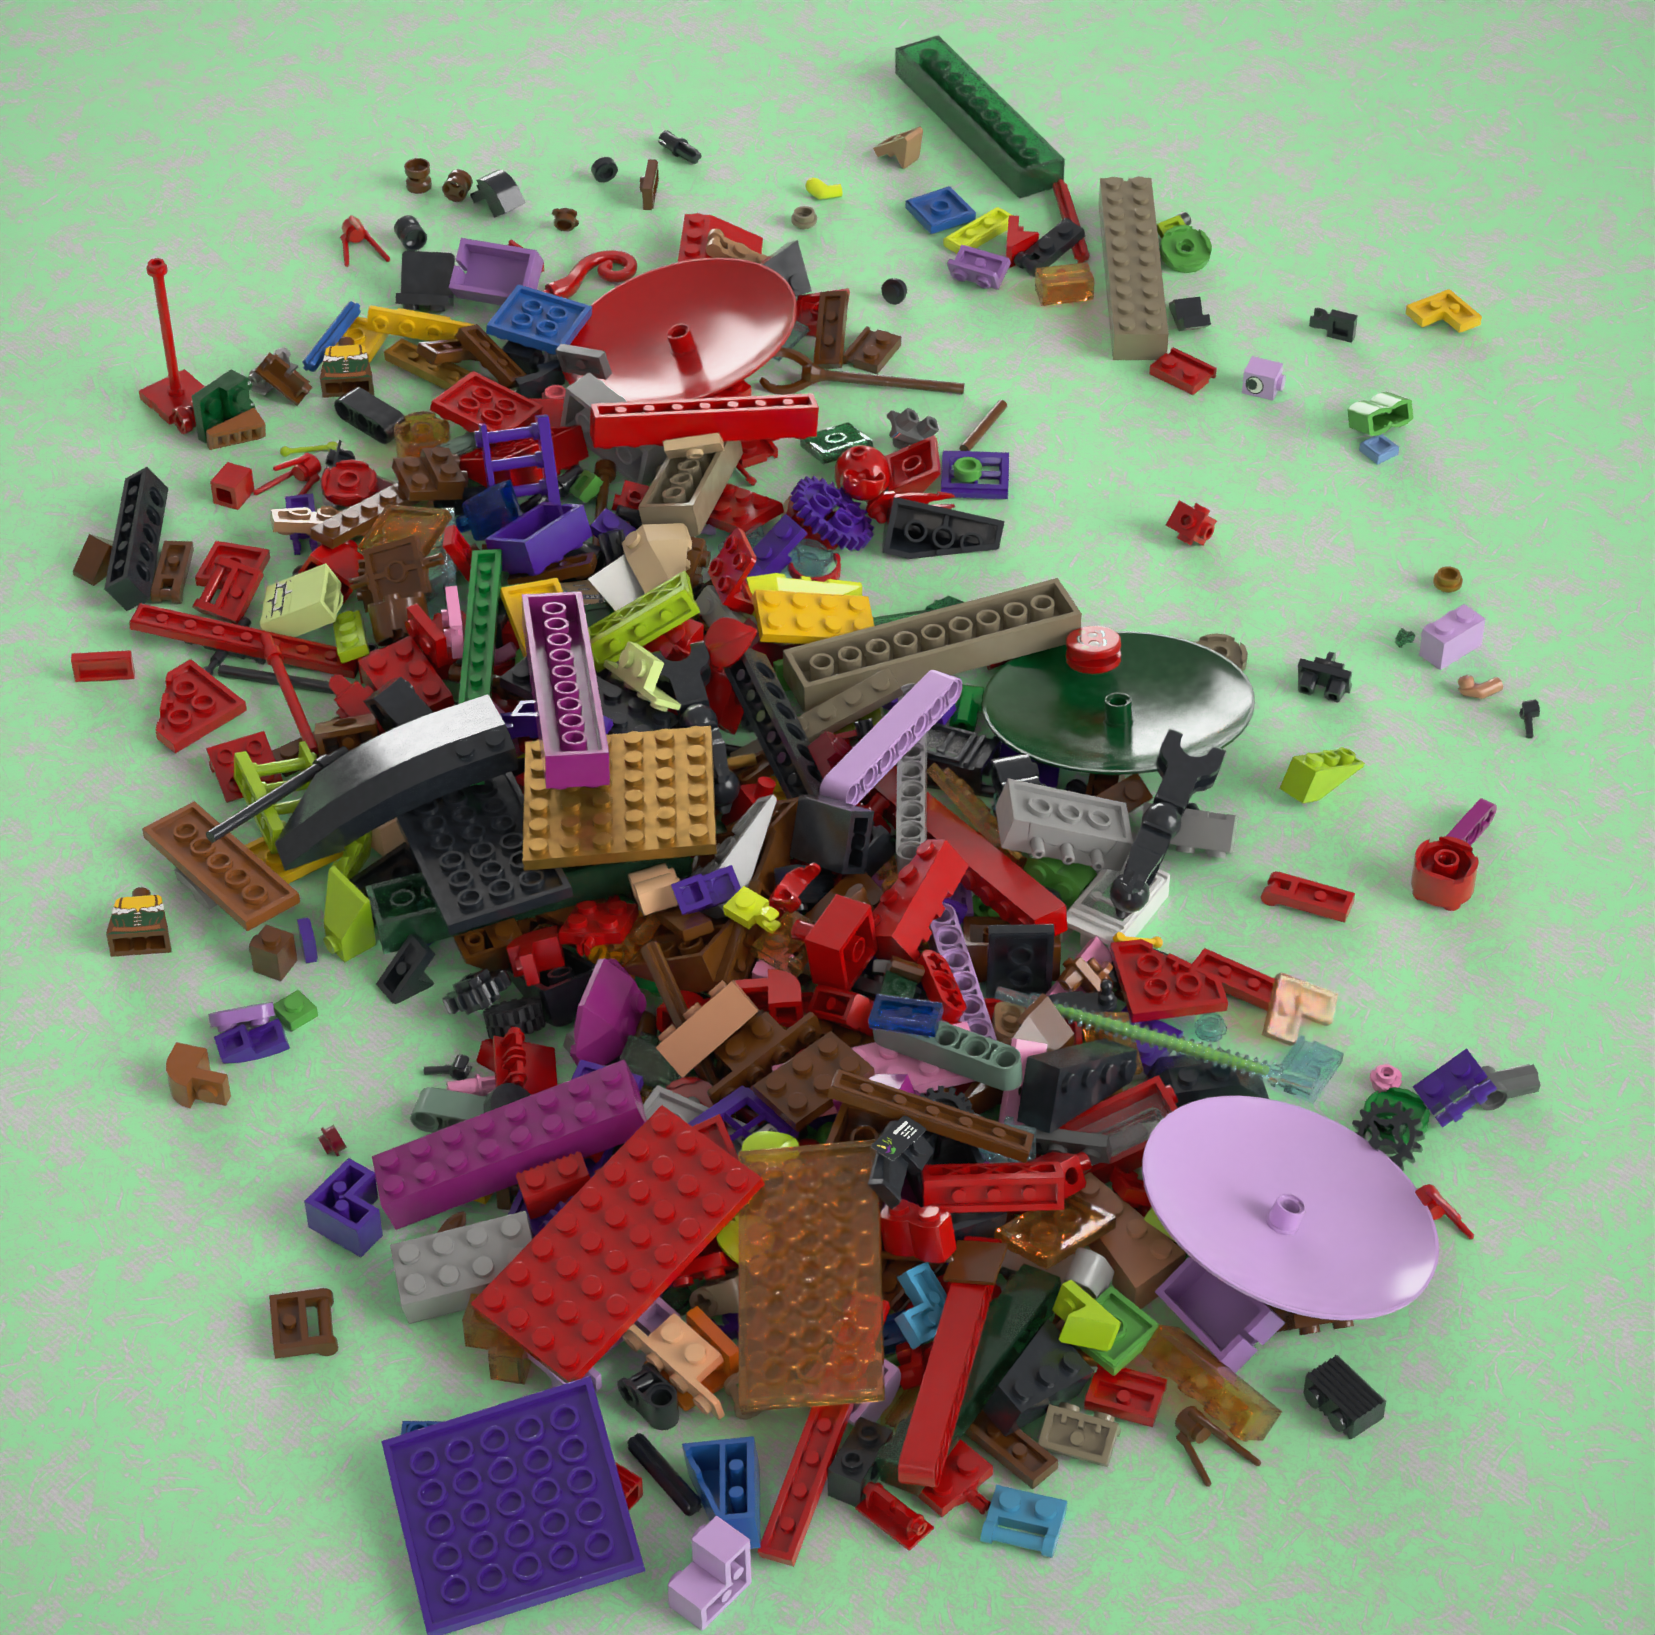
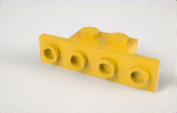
[366,305,475,341]

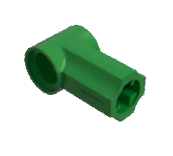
[949,684,985,732]

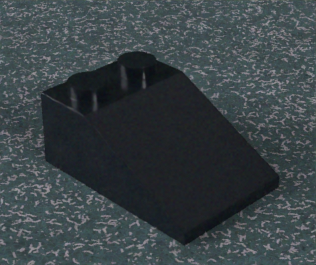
[506,947,596,1027]

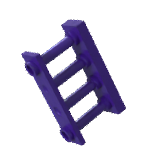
[474,414,561,533]

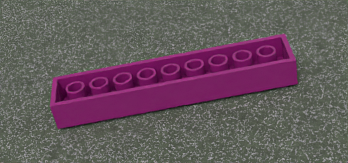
[522,591,610,790]

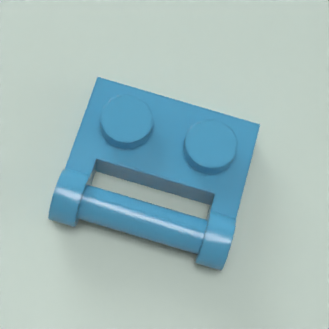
[980,1485,1067,1558]

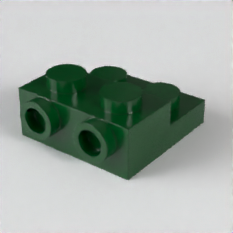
[192,369,256,443]

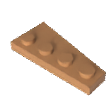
[270,506,389,539]

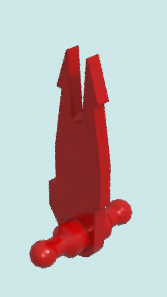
[866,491,955,524]

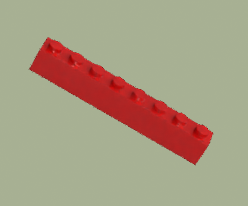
[590,393,819,449]

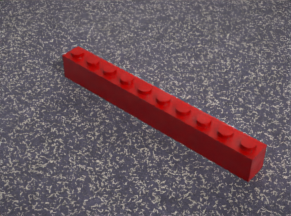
[868,765,1068,937]

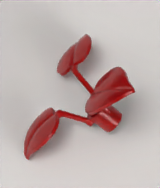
[642,617,757,715]

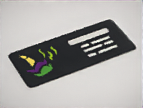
[871,1115,926,1161]

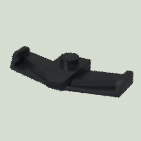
[868,1100,937,1209]

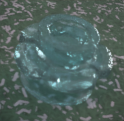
[1195,1013,1227,1042]

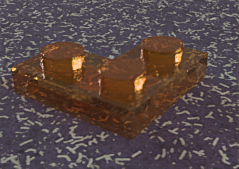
[1262,972,1338,1046]

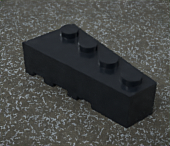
[1017,1038,1137,1134]

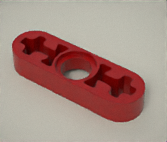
[916,950,967,1022]

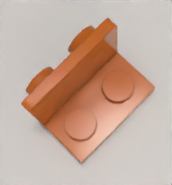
[643,1306,741,1411]

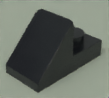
[376,933,436,1004]

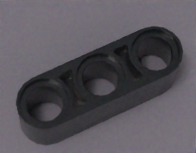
[334,387,409,444]

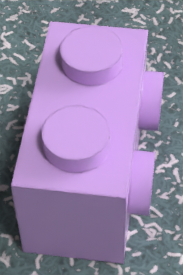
[1419,604,1486,670]

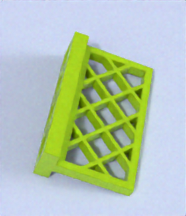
[588,570,700,672]

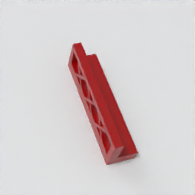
[921,1161,1065,1213]

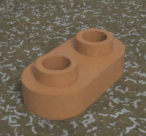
[992,1001,1026,1042]

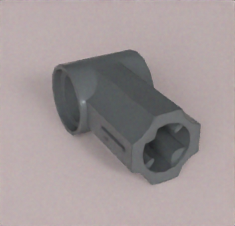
[1477,1064,1540,1110]

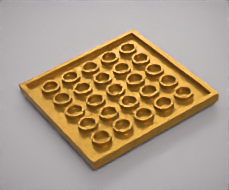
[523,726,717,871]

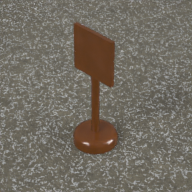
[860,1229,1008,1285]

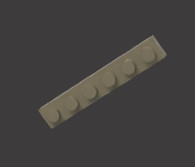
[730,667,904,757]

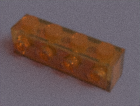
[1141,1325,1282,1442]

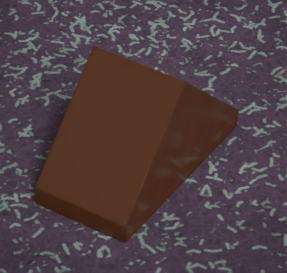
[73,534,113,586]

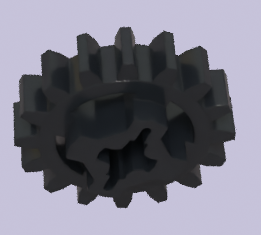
[442,968,512,1015]
[1352,1099,1425,1171]

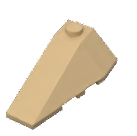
[622,523,692,593]

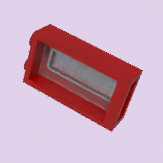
[1058,1075,1178,1184]

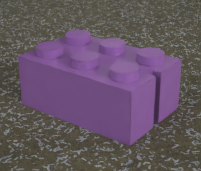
[449,238,544,305]
[1155,1256,1285,1373]

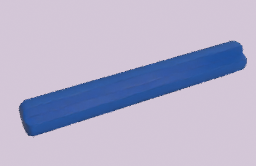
[302,301,361,372]

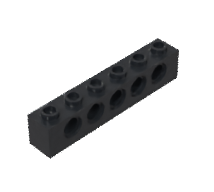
[104,467,169,611]

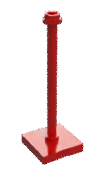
[139,258,205,425]

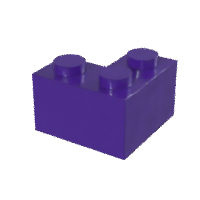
[304,1158,383,1258]

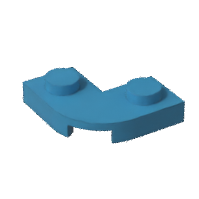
[894,1262,947,1350]

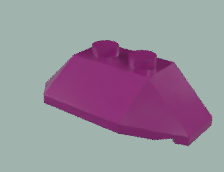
[570,959,647,1066]

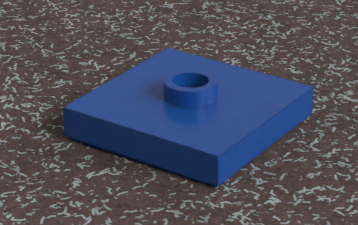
[905,186,976,234]

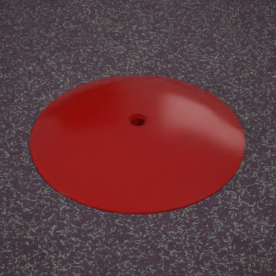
[563,258,797,402]

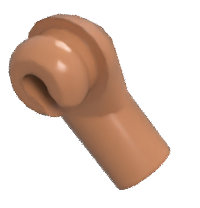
[1458,675,1503,699]

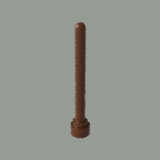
[592,459,617,546]

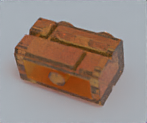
[1035,262,1095,306]

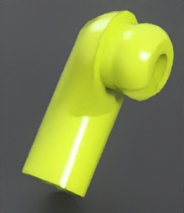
[805,177,843,200]

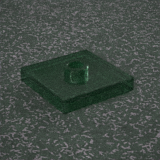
[800,422,873,465]

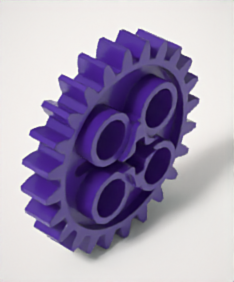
[790,476,874,552]

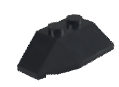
[1139,1049,1269,1124]

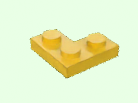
[1405,289,1482,333]

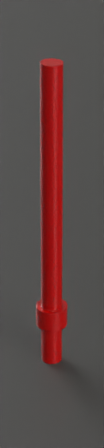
[260,632,319,755]

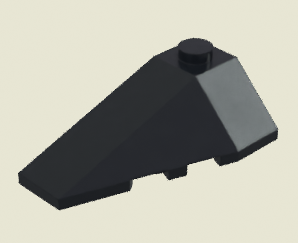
[882,497,1005,559]

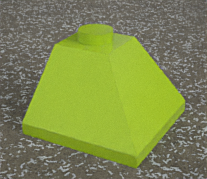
[323,866,376,963]

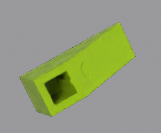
[1279,747,1365,804]

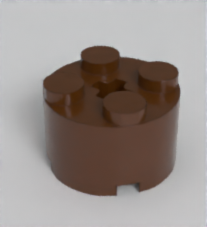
[368,592,430,647]

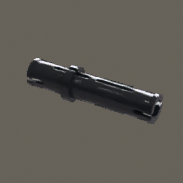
[514,465,584,514]

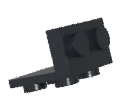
[395,251,455,311]

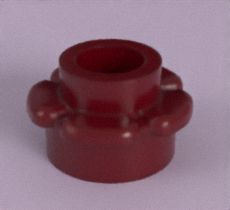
[318,1124,347,1157]

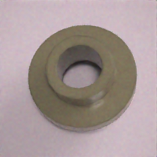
[791,206,817,229]

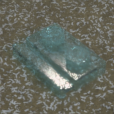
[1271,1035,1344,1104]

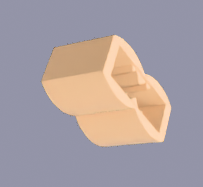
[628,863,680,916]

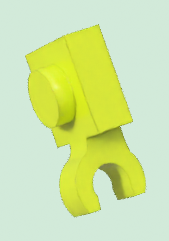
[723,886,781,934]

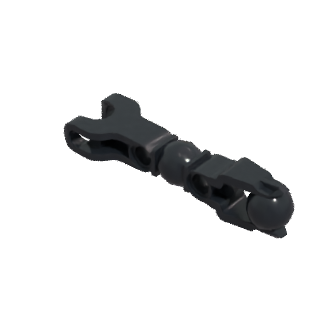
[651,641,740,814]
[1109,729,1226,919]

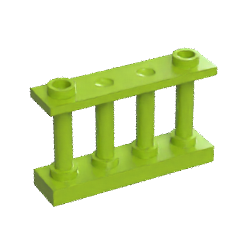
[234,741,317,854]

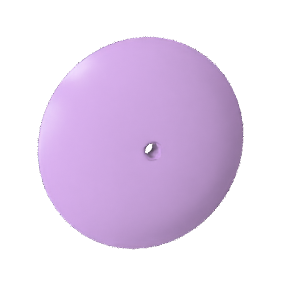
[1142,1096,1439,1320]

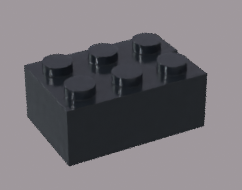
[906,1135,1007,1242]

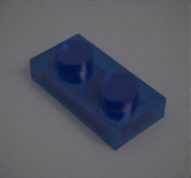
[868,994,943,1037]

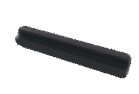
[627,1433,702,1517]

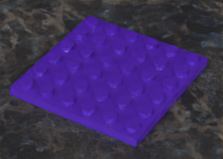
[381,1376,646,1635]

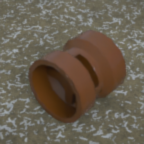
[404,158,432,194]

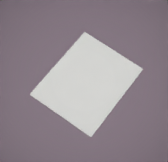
[588,554,645,611]

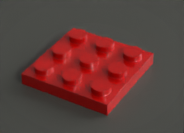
[430,371,543,446]

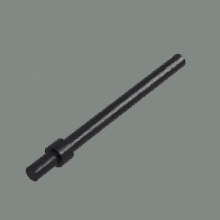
[206,746,349,843]

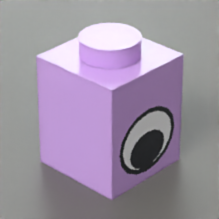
[1242,356,1286,401]

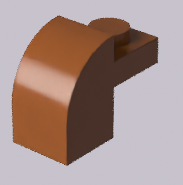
[166,1042,231,1109]

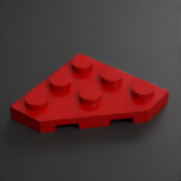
[155,659,247,753]
[1110,939,1228,1023]

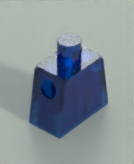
[455,479,522,541]

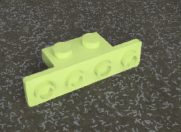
[603,641,681,712]

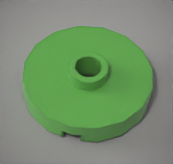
[1159,225,1212,273]

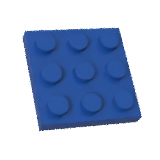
[486,284,592,355]

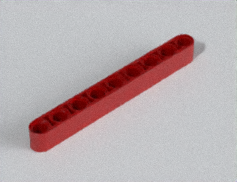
[898,1236,1002,1487]

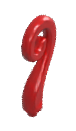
[542,250,637,299]

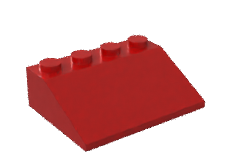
[678,213,763,262]
[459,425,589,489]

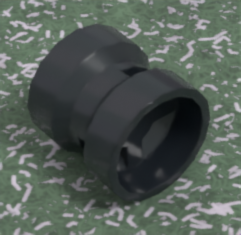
[394,215,427,251]

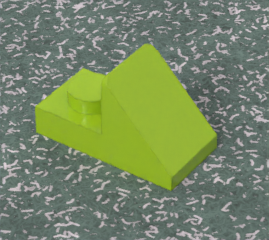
[1052,1280,1121,1351]

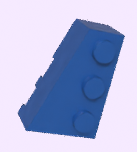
[682,1436,761,1549]

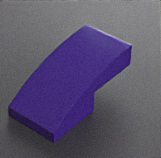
[671,865,741,915]
[214,1018,290,1064]

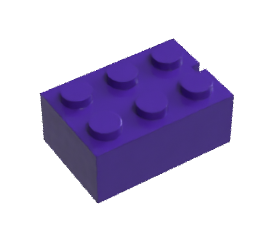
[485,502,593,576]

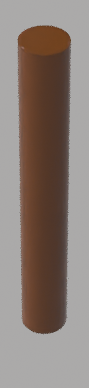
[959,400,1007,451]

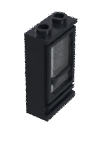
[895,723,1001,794]

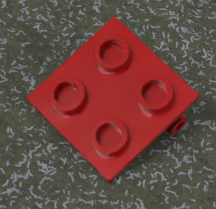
[206,731,283,803]
[493,1027,557,1095]

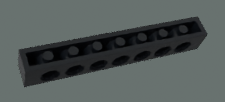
[723,648,823,799]

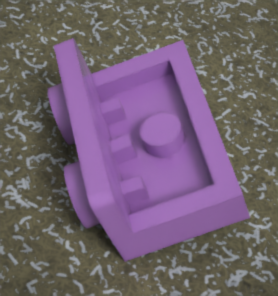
[947,245,1011,290]

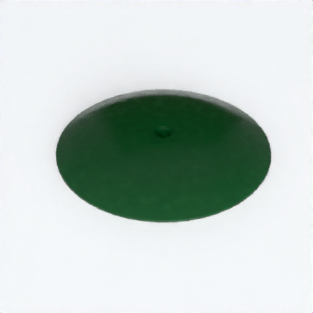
[982,631,1255,775]

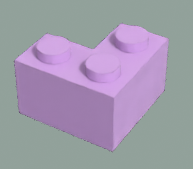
[668,1516,752,1631]

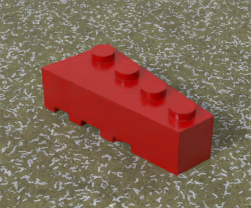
[872,839,969,963]

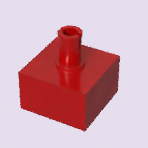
[791,894,878,991]

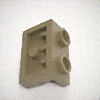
[1038,1402,1121,1468]

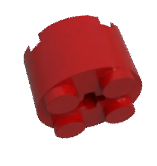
[1411,836,1479,911]

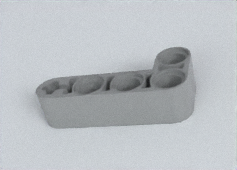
[989,1231,1115,1299]

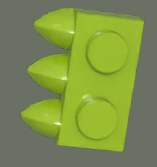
[331,831,372,880]

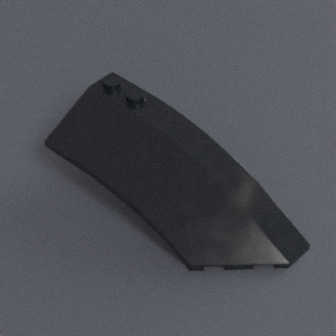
[275,694,519,871]

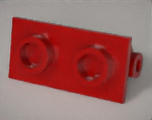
[855,1481,934,1551]

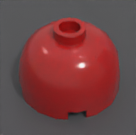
[834,445,891,495]

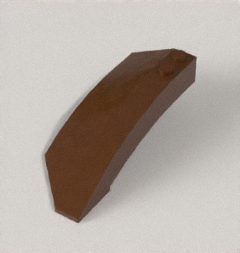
[623,797,799,994]

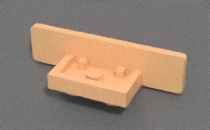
[622,1313,725,1420]

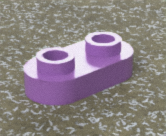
[208,1002,275,1032]

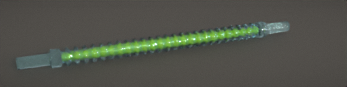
[995,986,1316,1091]

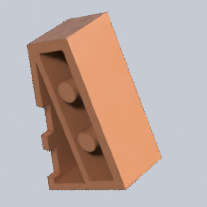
[656,980,759,1078]

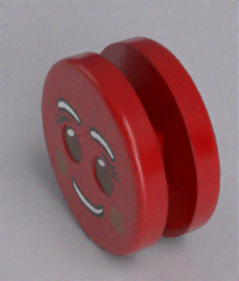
[1066,626,1121,674]

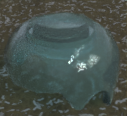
[790,539,834,577]

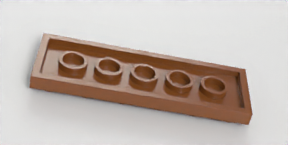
[142,801,300,931]

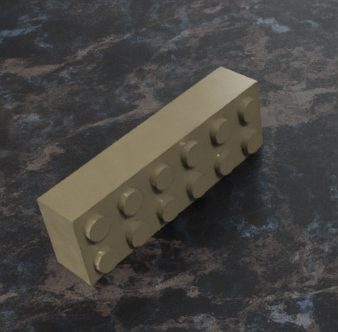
[638,441,743,537]

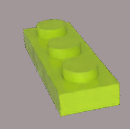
[333,610,370,663]

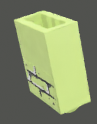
[260,563,341,637]

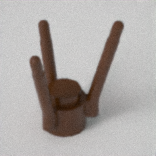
[1175,1406,1261,1487]

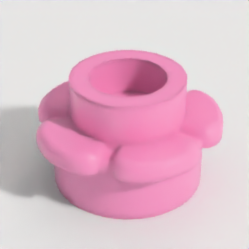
[1370,1064,1402,1093]

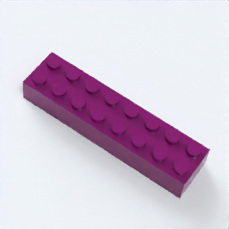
[372,1059,647,1230]

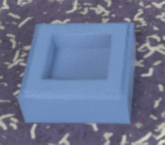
[1359,434,1399,465]

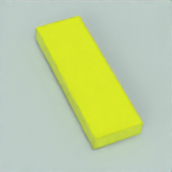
[943,207,1012,254]

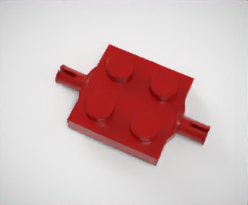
[558,895,639,956]
[891,1429,993,1517]

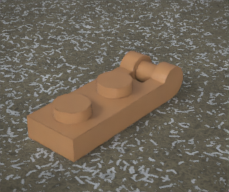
[706,229,768,263]

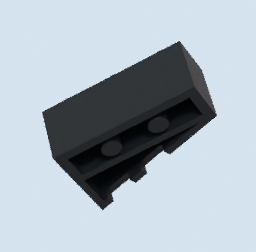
[363,677,434,732]

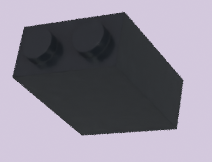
[790,795,874,874]

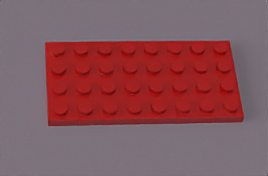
[470,1105,765,1383]

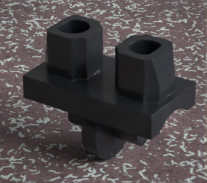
[1298,651,1352,703]

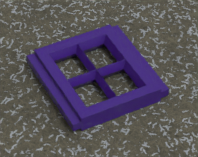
[941,451,1009,499]
[688,1085,800,1169]

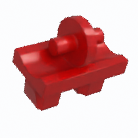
[896,1341,934,1391]

